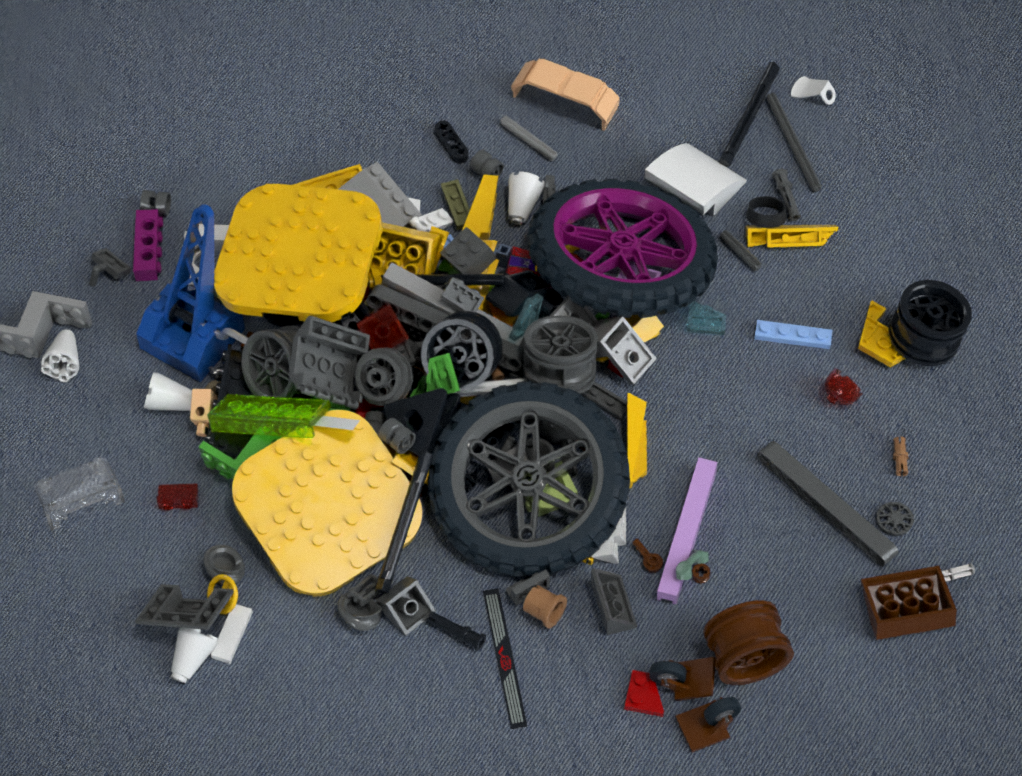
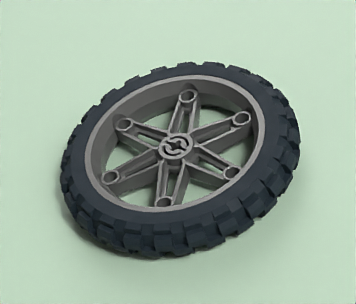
[428,381,630,578]

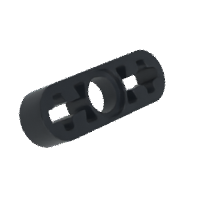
[435,120,469,164]

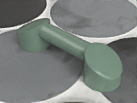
[676,550,709,580]

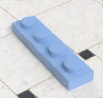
[754,320,833,349]

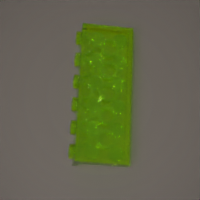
[207,394,331,438]

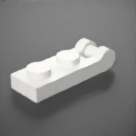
[409,208,454,232]

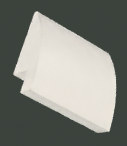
[645,143,747,217]

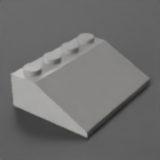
[338,162,422,228]

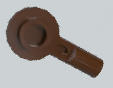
[632,539,663,573]

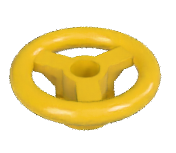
[207,574,238,614]

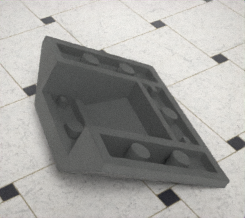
[135,584,234,630]

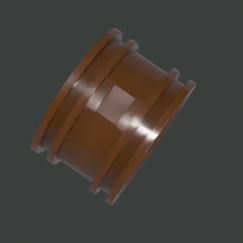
[703,600,794,685]

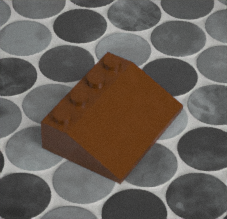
[861,566,957,640]

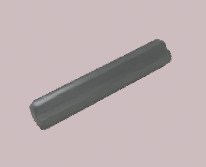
[720,230,762,271]

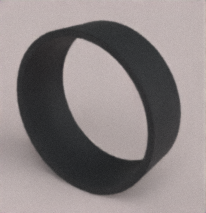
[746,196,787,228]

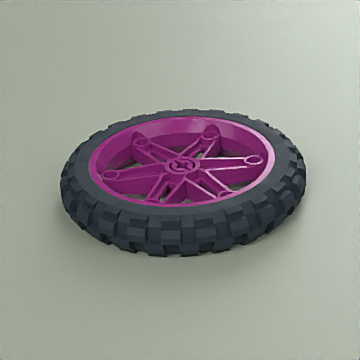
[527,178,718,318]

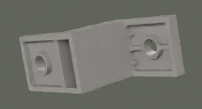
[0,291,92,358]
[550,296,657,385]

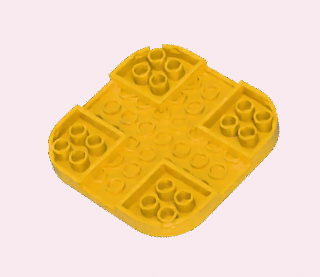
[214,184,383,322]
[232,410,422,597]

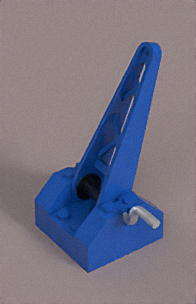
[136,204,248,383]

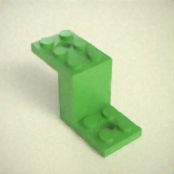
[199,424,283,480]

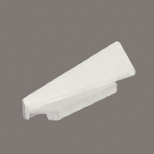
[591,507,626,564]

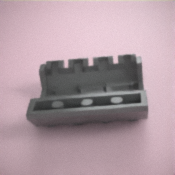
[289,316,370,410]

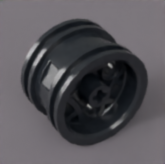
[888,280,972,366]
[421,311,503,392]

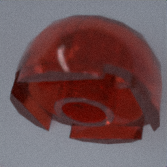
[824,368,863,406]

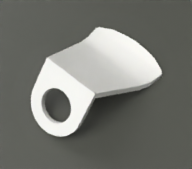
[791,76,836,105]

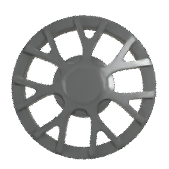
[876,502,914,536]

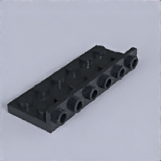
[206,344,261,457]

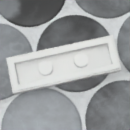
[211,604,253,664]

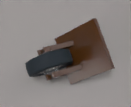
[649,657,716,701]
[675,697,741,752]

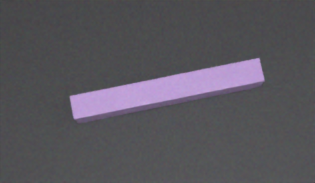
[657,457,717,604]

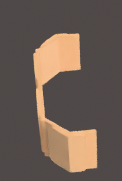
[511,58,620,131]

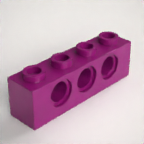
[133,209,163,281]

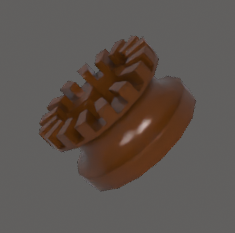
[692,563,710,584]

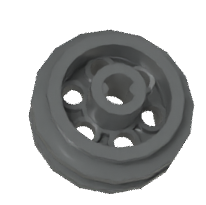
[354,347,413,406]

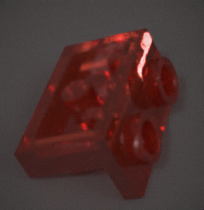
[157,483,199,510]

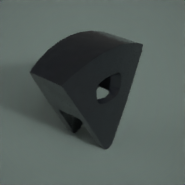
[384,388,461,456]

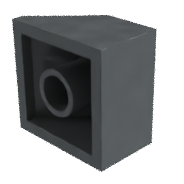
[376,576,436,636]

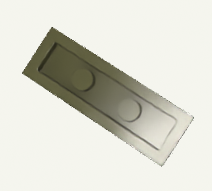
[441,179,470,230]

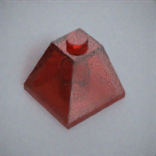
[356,302,409,350]

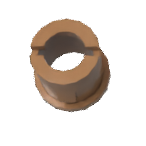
[523,585,567,628]

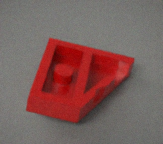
[624,670,664,717]

